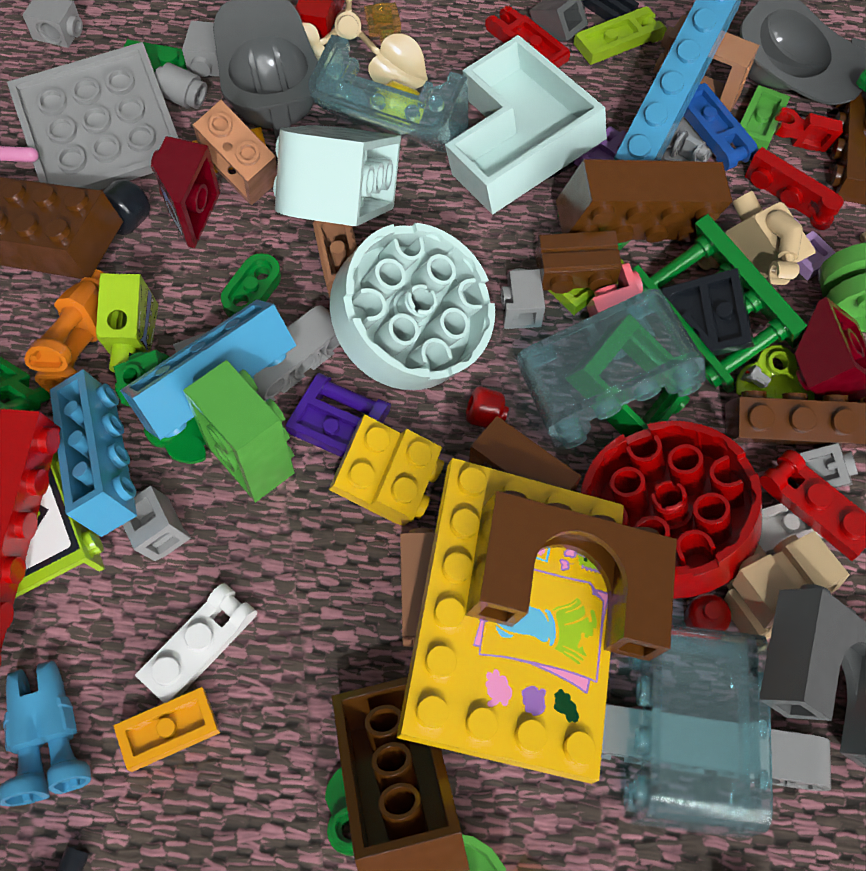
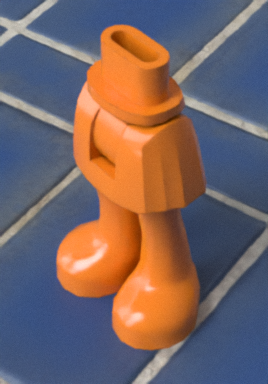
[24,269,104,393]

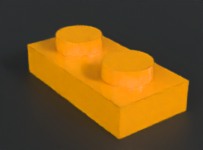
[113,687,220,772]

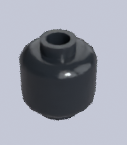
[103,179,150,235]

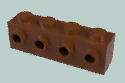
[725,390,866,449]

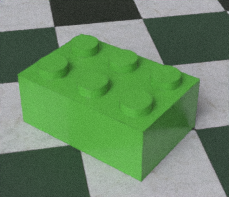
[183,360,294,503]

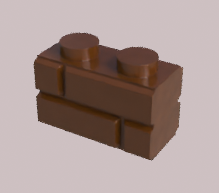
[535,231,622,294]

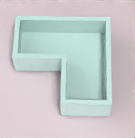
[445,35,607,215]

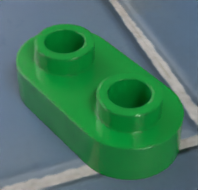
[221,253,281,317]

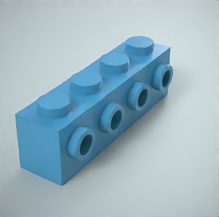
[120,300,297,440]
[50,369,137,537]

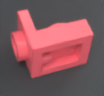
[586,262,643,320]

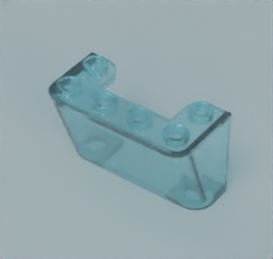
[516,289,706,449]

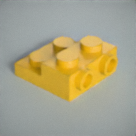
[329,415,444,526]

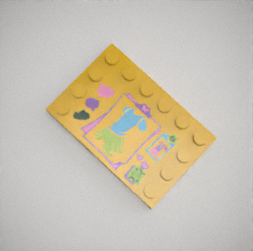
[397,458,624,784]

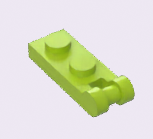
[573,6,667,65]

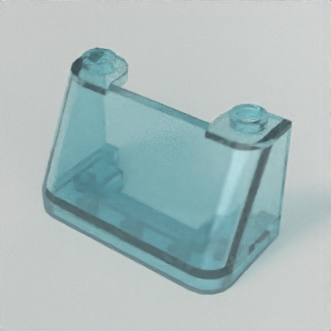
[308,35,469,153]

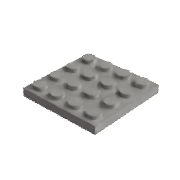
[7,42,179,190]

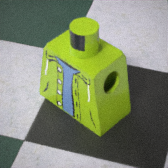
[96,273,159,373]

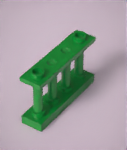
[632,214,807,394]

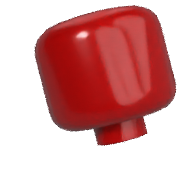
[466,386,509,428]
[684,593,731,640]

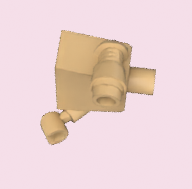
[697,191,816,285]

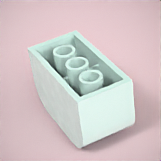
[273,125,401,226]

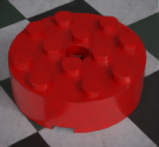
[581,421,762,599]

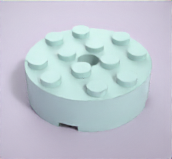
[330,223,495,390]

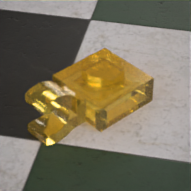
[364,2,401,44]

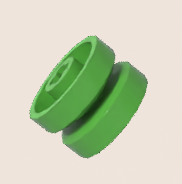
[818,242,866,332]

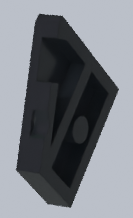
[662,268,755,356]

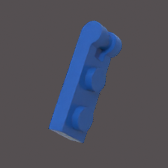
[684,83,758,171]

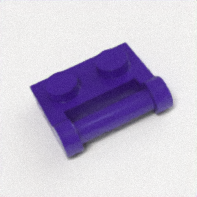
[285,373,391,458]

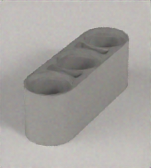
[254,305,341,401]

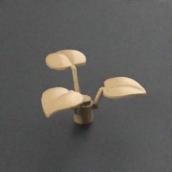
[302,0,428,89]

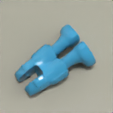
[0,661,91,806]

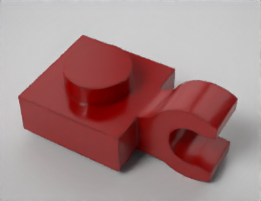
[775,107,843,152]

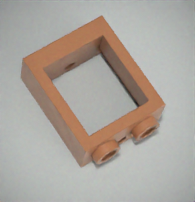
[653,15,760,112]
[193,100,277,205]

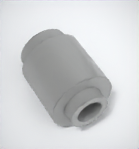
[155,62,207,109]

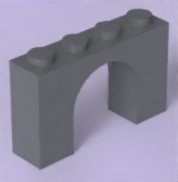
[759,584,866,768]

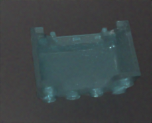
[624,624,773,839]

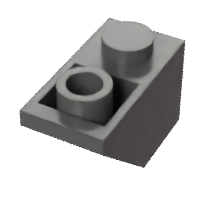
[529,0,588,41]

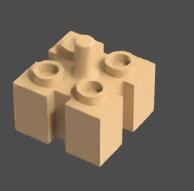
[724,531,850,648]

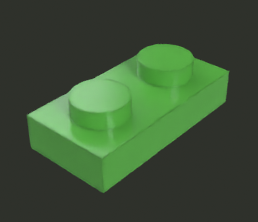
[740,85,791,150]

